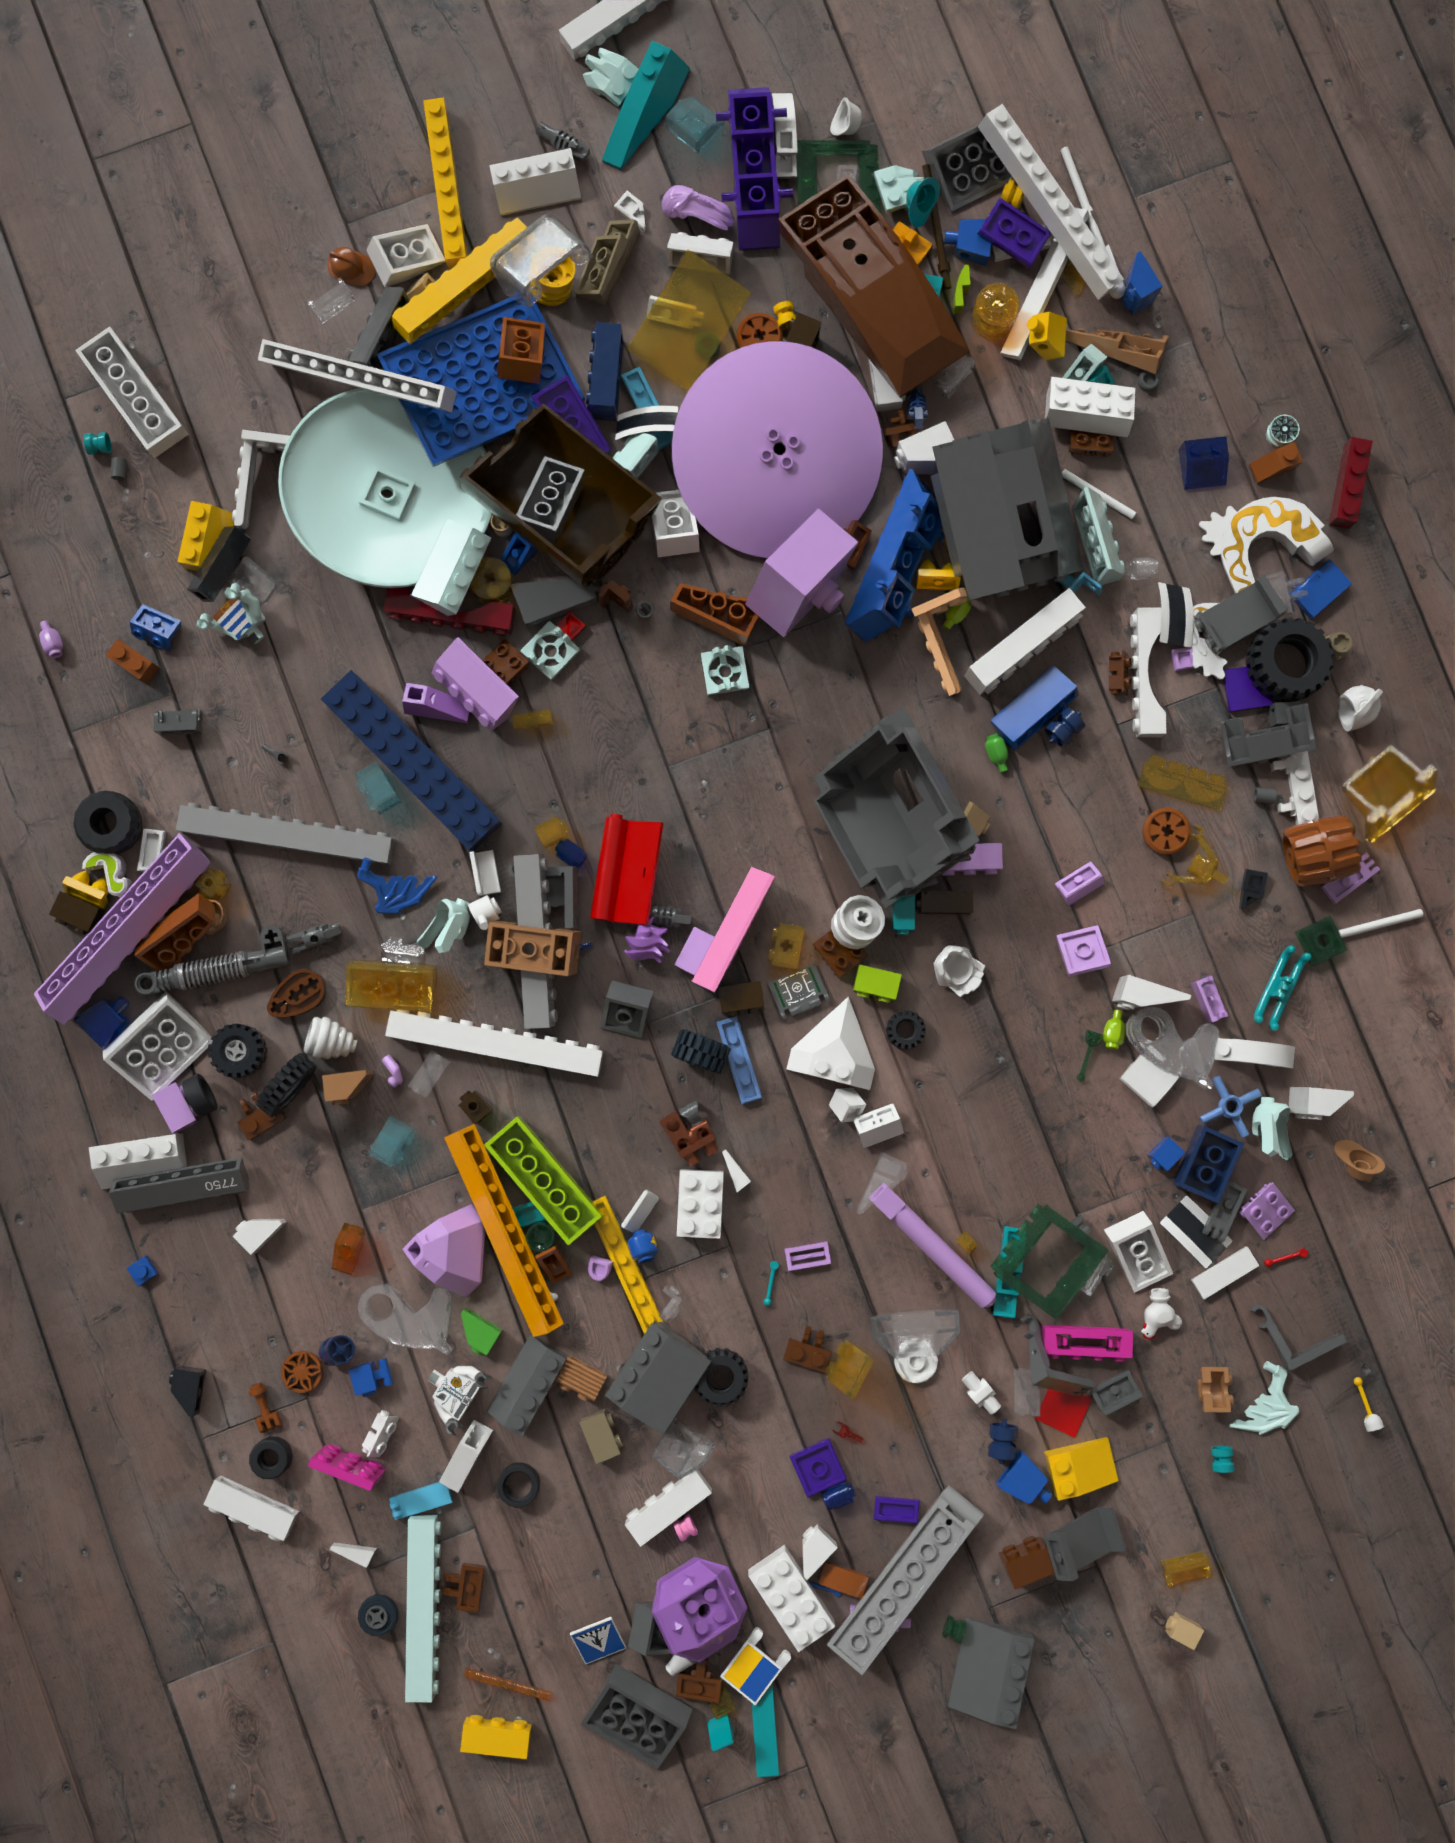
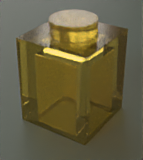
[534,816,569,849]

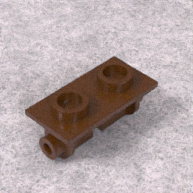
[1109,650,1131,696]

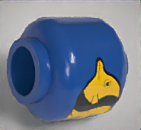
[627,1229,658,1264]

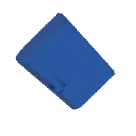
[1289,559,1352,619]

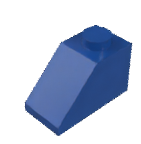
[499,532,538,575]

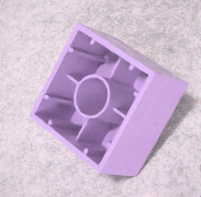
[745,508,858,637]

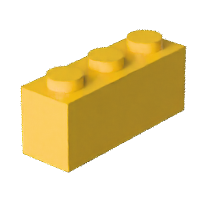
[460,1715,532,1759]

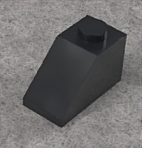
[169,1366,206,1417]

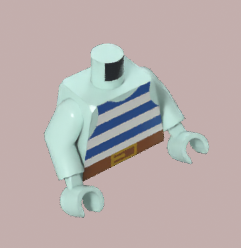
[196,583,265,644]

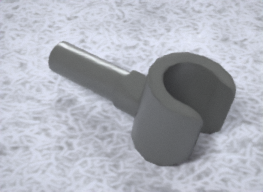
[261,744,289,765]

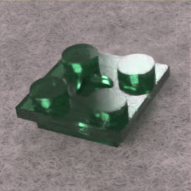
[1295,916,1347,967]

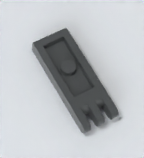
[1202,1181,1247,1243]

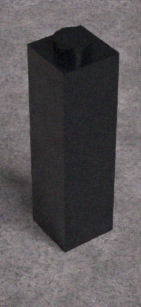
[187,526,251,602]

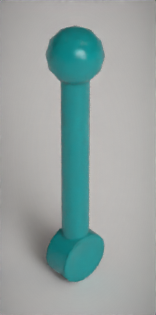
[763,1261,779,1307]

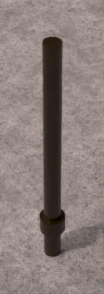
[922,164,952,290]

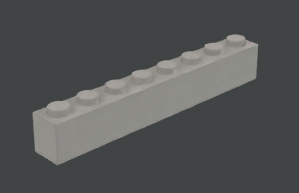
[513,854,558,1029]

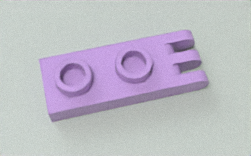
[1320,852,1380,904]

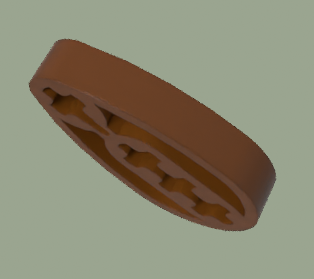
[267,969,326,1017]

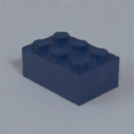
[1173,1125,1244,1204]

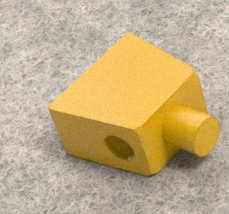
[1027,312,1067,361]

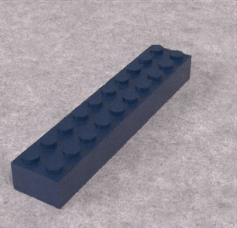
[321,670,503,852]

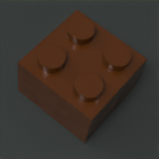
[999,1536,1055,1589]

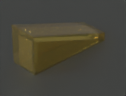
[512,709,553,729]

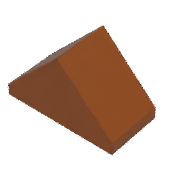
[535,1243,572,1284]

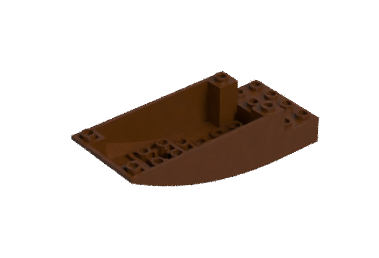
[778,174,970,398]

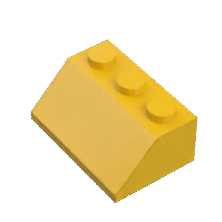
[177,501,235,571]

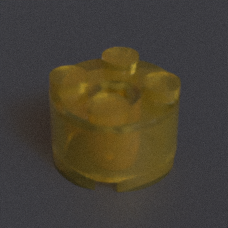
[470,557,514,604]

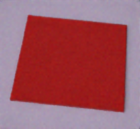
[1035,1389,1092,1438]

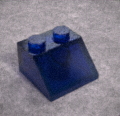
[1178,436,1229,490]

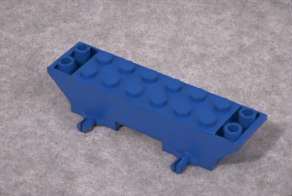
[845,469,946,642]

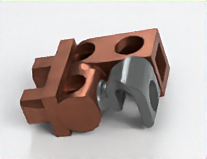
[659,1100,718,1166]

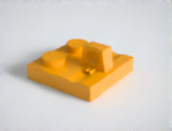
[893,221,933,266]

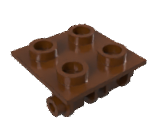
[1068,430,1114,457]
[482,639,530,686]
[813,930,869,978]

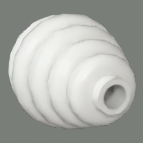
[304,1017,357,1059]

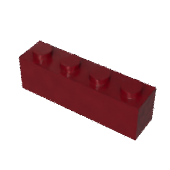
[1329,437,1373,529]

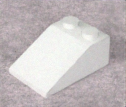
[366,224,445,287]
[651,490,699,557]
[1112,975,1191,1010]
[1104,1211,1173,1293]

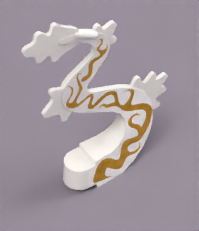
[1191,497,1334,680]

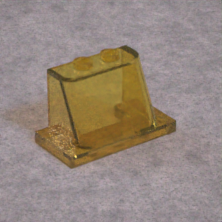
[1342,745,1437,843]

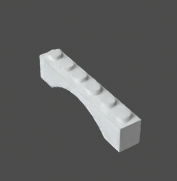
[1130,607,1166,738]

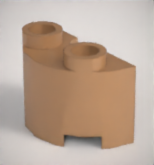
[1198,1367,1234,1412]

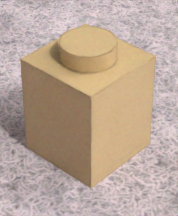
[1166,1611,1204,1650]

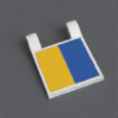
[720,1627,791,1705]

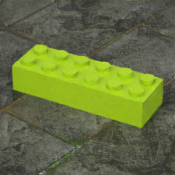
[484,1116,604,1246]

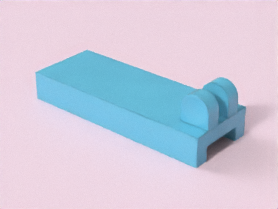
[389,1482,453,1520]

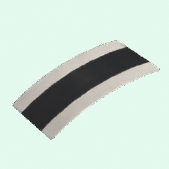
[615,406,678,440]
[1158,582,1193,647]
[1160,1196,1232,1268]

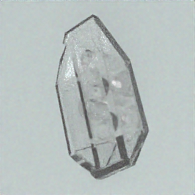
[870,1309,960,1359]

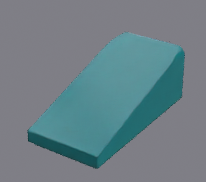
[708,1713,734,1752]

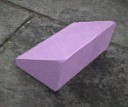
[1055,862,1104,905]

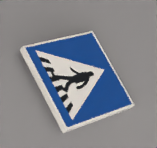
[570,1617,626,1665]

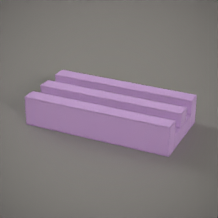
[785,1241,831,1271]

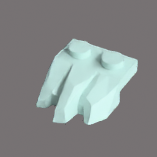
[583,48,638,107]
[874,165,924,213]

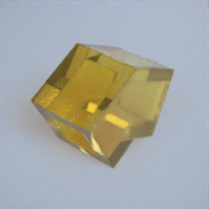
[955,1231,978,1255]

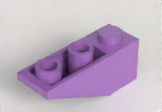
[402,683,470,723]

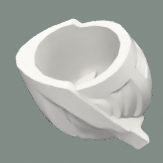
[1337,685,1383,732]

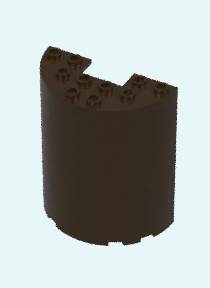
[460,403,662,588]

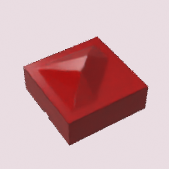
[556,611,586,641]

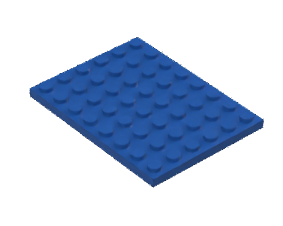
[377,290,585,467]

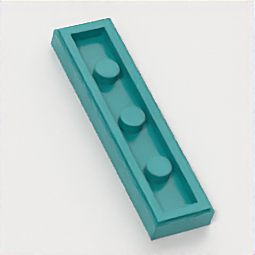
[752,1684,779,1777]

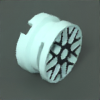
[1266,414,1300,448]

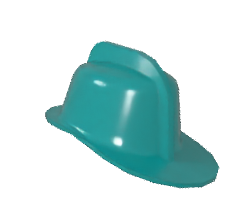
[906,177,940,227]

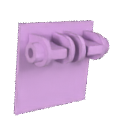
[1239,1182,1295,1240]

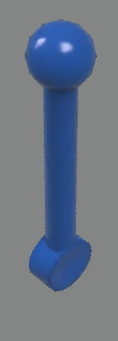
[809,1581,842,1597]

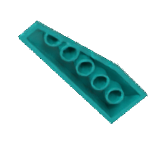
[602,41,690,170]

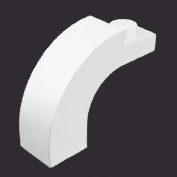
[1214,1038,1295,1068]

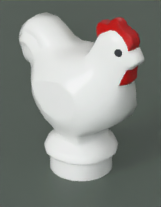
[1141,1288,1182,1340]

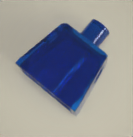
[74,996,130,1049]

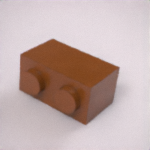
[105,638,159,684]

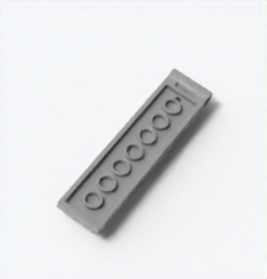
[827,1485,984,1675]

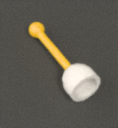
[1354,1377,1384,1432]

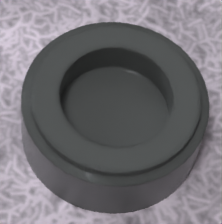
[1137,370,1160,392]

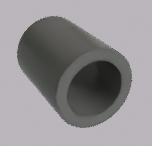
[111,457,127,481]
[1253,787,1277,804]

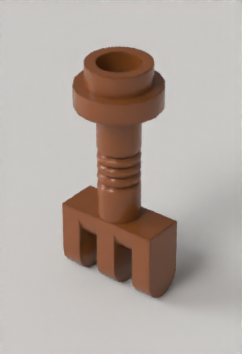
[249,1382,282,1433]

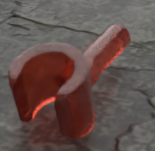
[833,1421,863,1443]

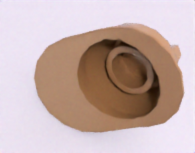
[1334,1140,1385,1182]

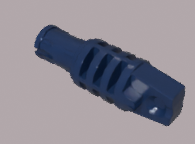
[907,384,928,429]

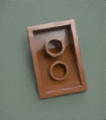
[497,317,545,384]

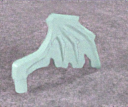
[1229,1361,1299,1435]

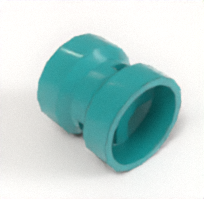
[84,432,112,455]
[1211,1446,1235,1473]

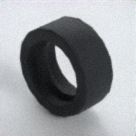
[182,1074,217,1117]
[497,1462,540,1508]

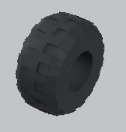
[73,791,142,855]

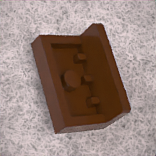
[598,580,633,613]

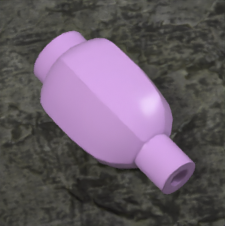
[39,621,63,659]

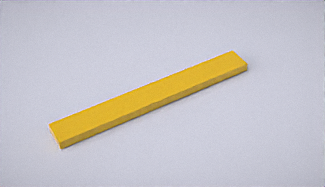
[593,1195,663,1334]

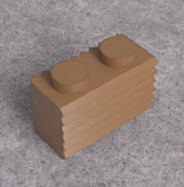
[556,1355,607,1402]

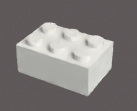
[677,1169,724,1239]

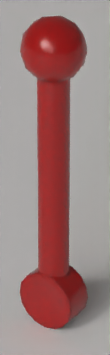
[1264,1248,1308,1267]

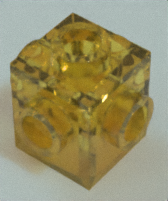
[195,868,232,900]

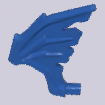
[357,857,437,914]

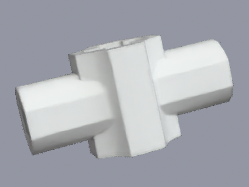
[962,1371,1001,1415]

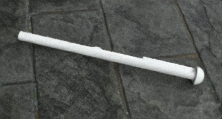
[1060,147,1125,299]

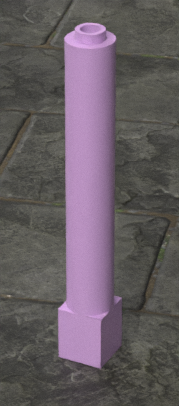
[869,1182,996,1308]

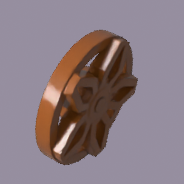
[281,1351,323,1393]

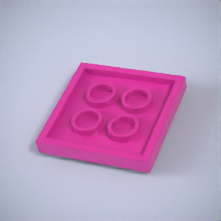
[308,1444,386,1491]

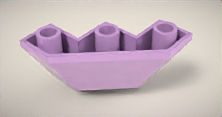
[403,1204,485,1297]

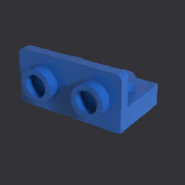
[130,604,181,651]

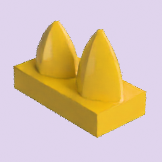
[916,559,961,590]
[62,871,109,909]

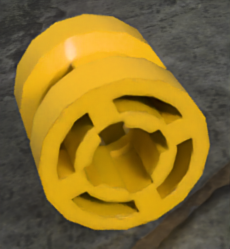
[773,301,797,330]

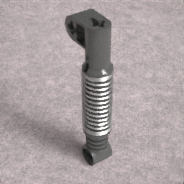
[135,925,290,995]

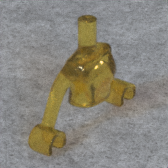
[1161,825,1229,887]

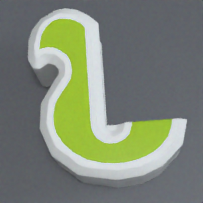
[82,852,132,897]

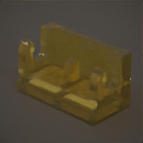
[1160,1551,1212,1587]

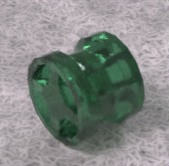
[942,1615,966,1643]

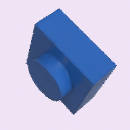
[126,1255,159,1286]

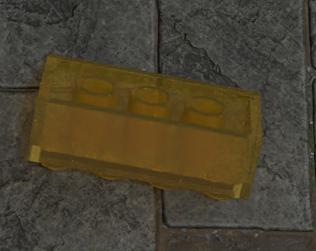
[345,959,437,1012]

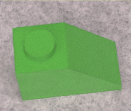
[461,1307,503,1356]

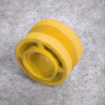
[1001,179,1024,209]

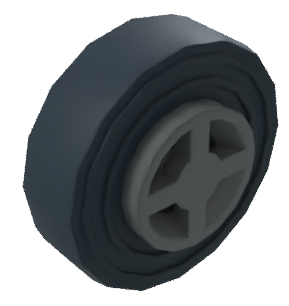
[358,1594,398,1636]

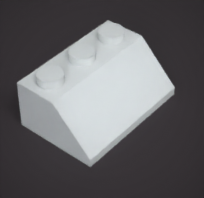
[667,232,734,275]
[1289,1087,1354,1120]

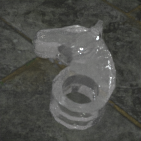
[1126,1007,1219,1090]
[358,1283,453,1355]

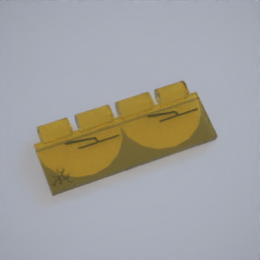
[1137,754,1227,810]

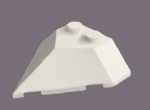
[787,996,875,1090]

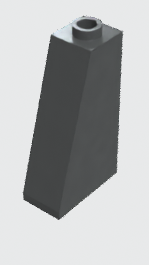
[511,579,599,629]

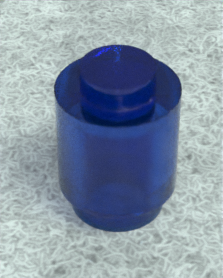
[555,838,588,869]
[822,1481,856,1510]

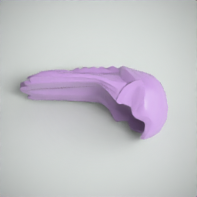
[661,185,734,230]

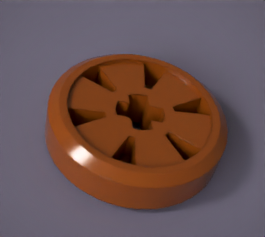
[737,313,783,349]
[1142,808,1191,855]

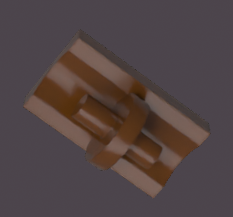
[883,410,924,447]

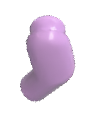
[382,1055,403,1088]

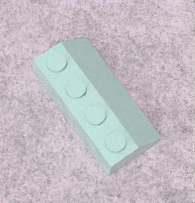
[411,519,491,616]

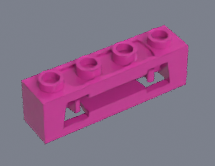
[1041,1325,1133,1362]

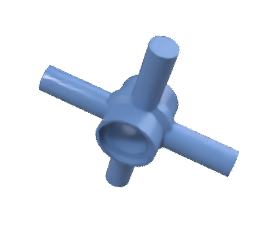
[1199,1075,1262,1138]

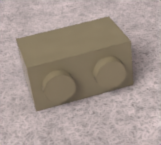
[580,1409,624,1464]

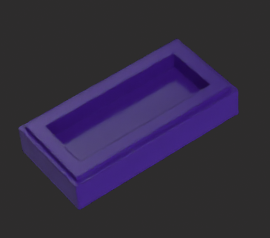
[874,1496,919,1524]

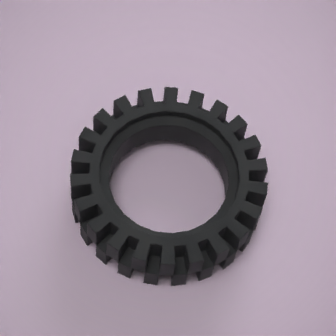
[255,1053,317,1118]

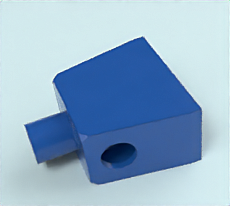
[944,219,991,266]
[996,1449,1052,1504]

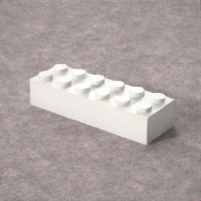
[75,326,189,458]
[964,588,1086,695]

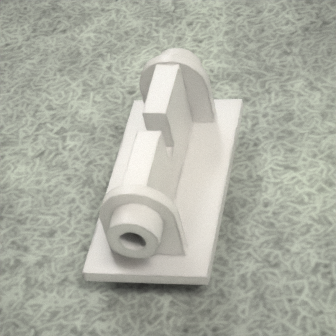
[362,1410,399,1457]

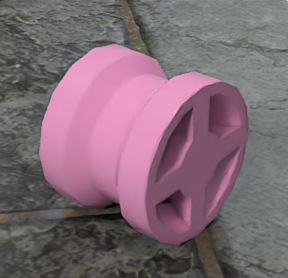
[673,1514,698,1542]

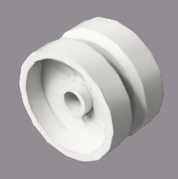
[831,895,885,949]

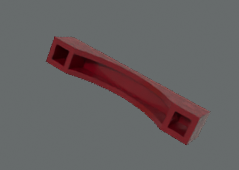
[383,588,516,636]

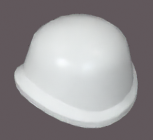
[830,97,862,136]

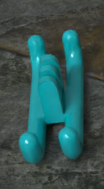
[1253,945,1312,1031]

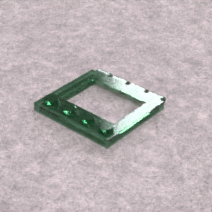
[796,140,881,213]
[990,1204,1109,1319]

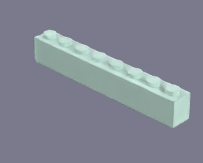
[405,1515,442,1702]

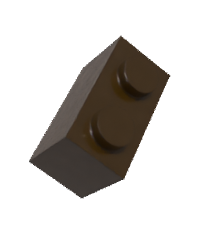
[49,891,106,935]
[718,981,765,1017]

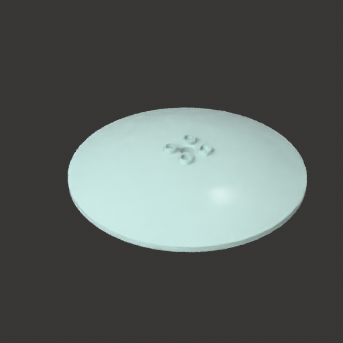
[278,388,492,588]

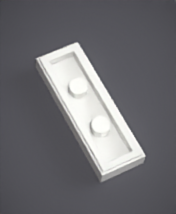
[1191,1246,1259,1299]

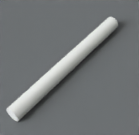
[1062,469,1136,520]
[1337,909,1423,939]

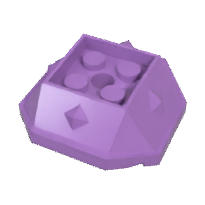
[652,1557,747,1663]

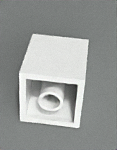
[894,421,954,474]

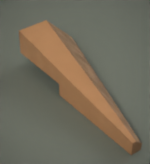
[1065,328,1169,374]

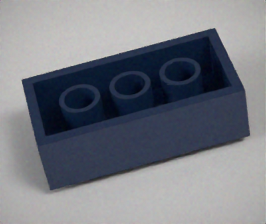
[586,322,624,421]

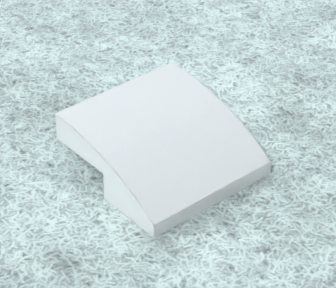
[1120,1044,1182,1108]

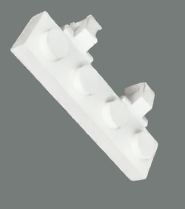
[1270,751,1319,825]

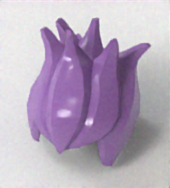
[624,916,670,963]

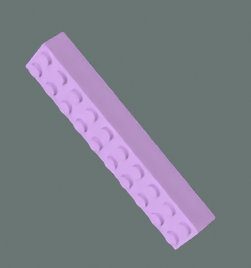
[34,833,211,1025]

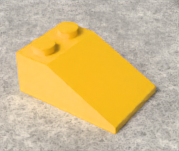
[1044,1437,1118,1501]

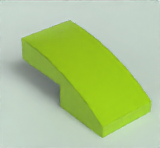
[953,265,971,315]

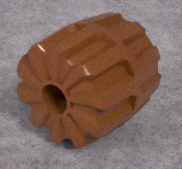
[1282,815,1362,887]

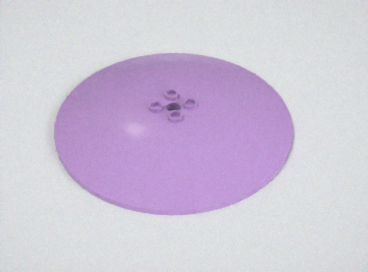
[672,342,883,558]

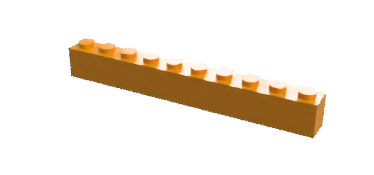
[444,1124,564,1337]

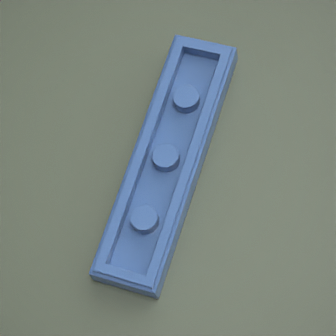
[716,1016,762,1104]

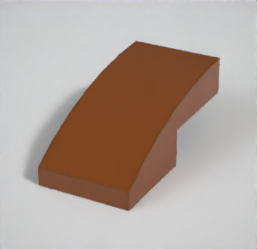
[818,1561,870,1599]

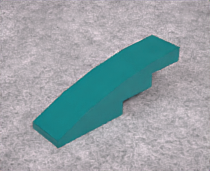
[992,1226,1026,1319]

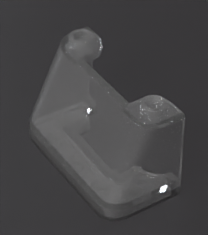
[490,214,593,308]

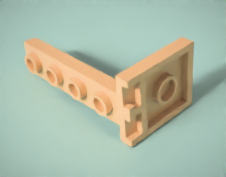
[912,588,968,696]

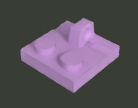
[1056,925,1111,977]

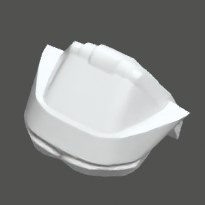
[933,945,985,997]

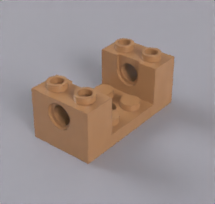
[484,920,582,976]

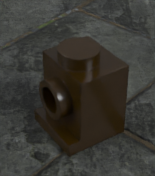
[458,1090,493,1125]

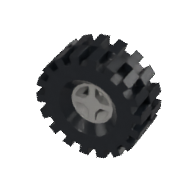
[208,1024,267,1078]

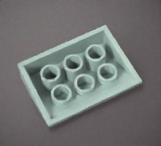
[1072,487,1125,585]

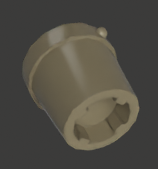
[1325,632,1352,661]

